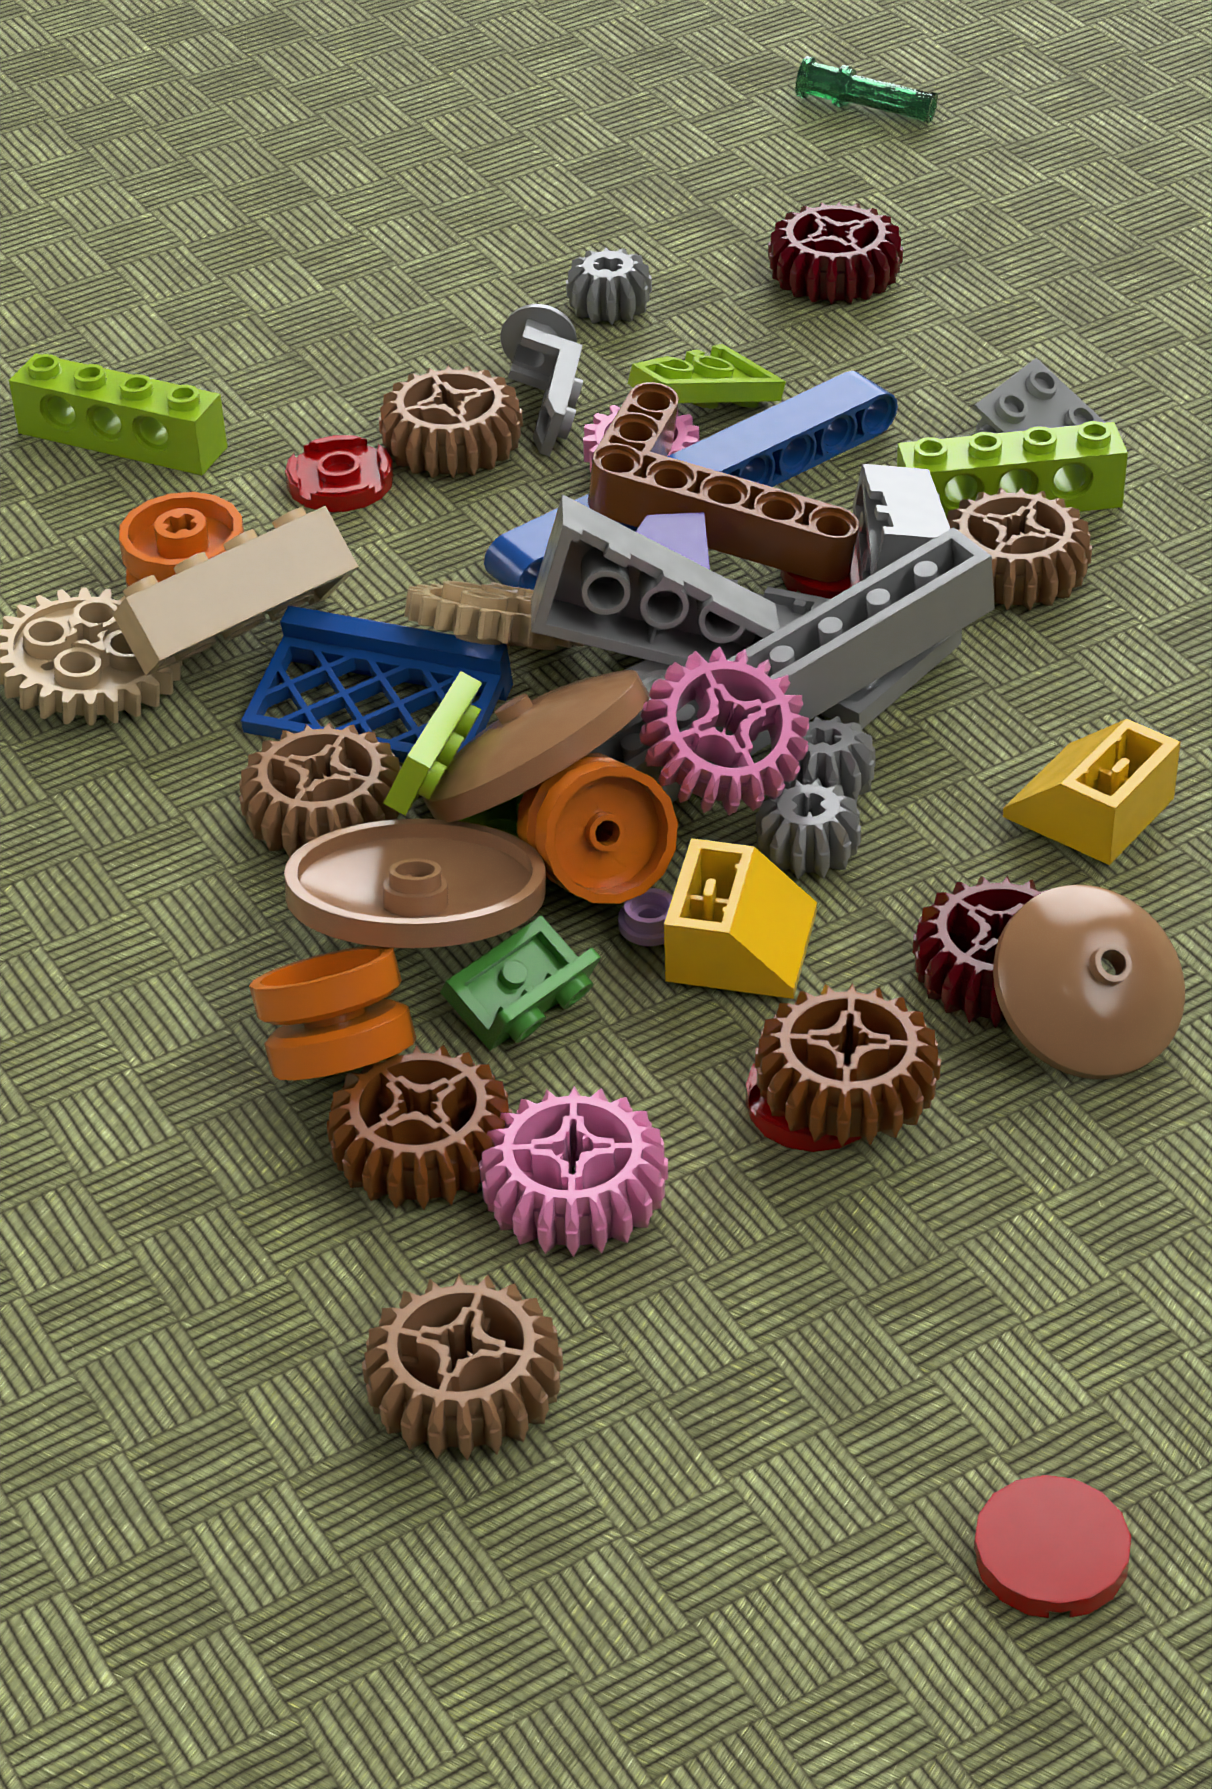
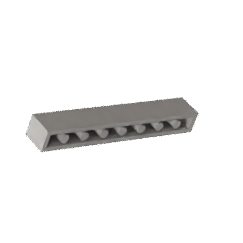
[590,527,995,802]

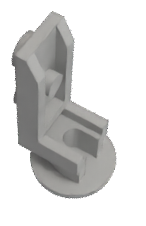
[500,304,584,457]

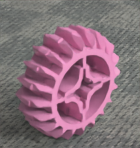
[639,646,809,816]
[479,1086,668,1257]

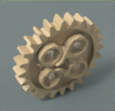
[404,581,584,650]
[0,587,182,726]

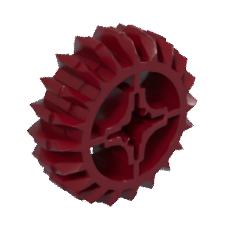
[768,201,903,305]
[912,875,1050,1028]

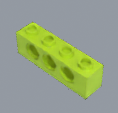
[9,353,228,476]
[897,421,1128,518]

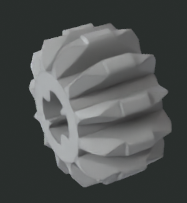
[566,248,652,325]
[784,716,876,803]
[756,778,861,879]

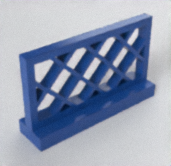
[241,605,513,763]

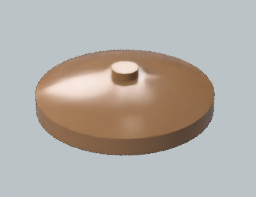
[422,670,650,822]
[284,819,546,948]

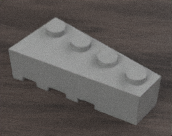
[531,494,780,667]

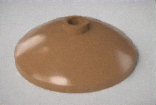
[993,885,1185,1079]

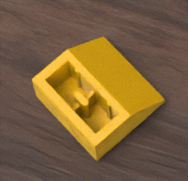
[1003,719,1181,865]
[664,838,817,999]

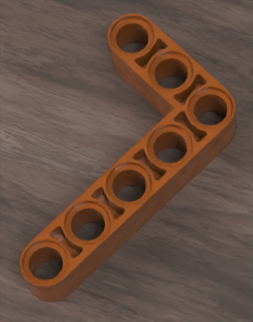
[588,382,859,582]

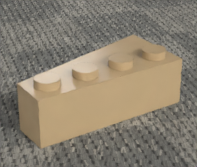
[112,506,359,676]

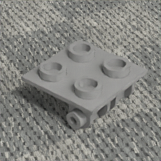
[973,358,1106,434]

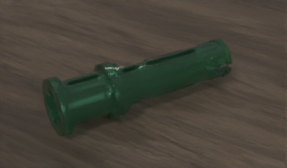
[795,56,938,123]

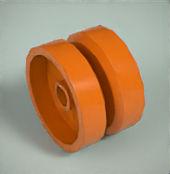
[119,492,244,587]
[517,753,678,904]
[249,946,416,1081]

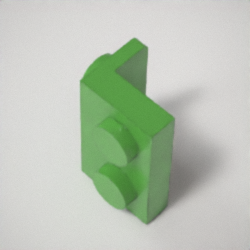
[440,915,601,1051]

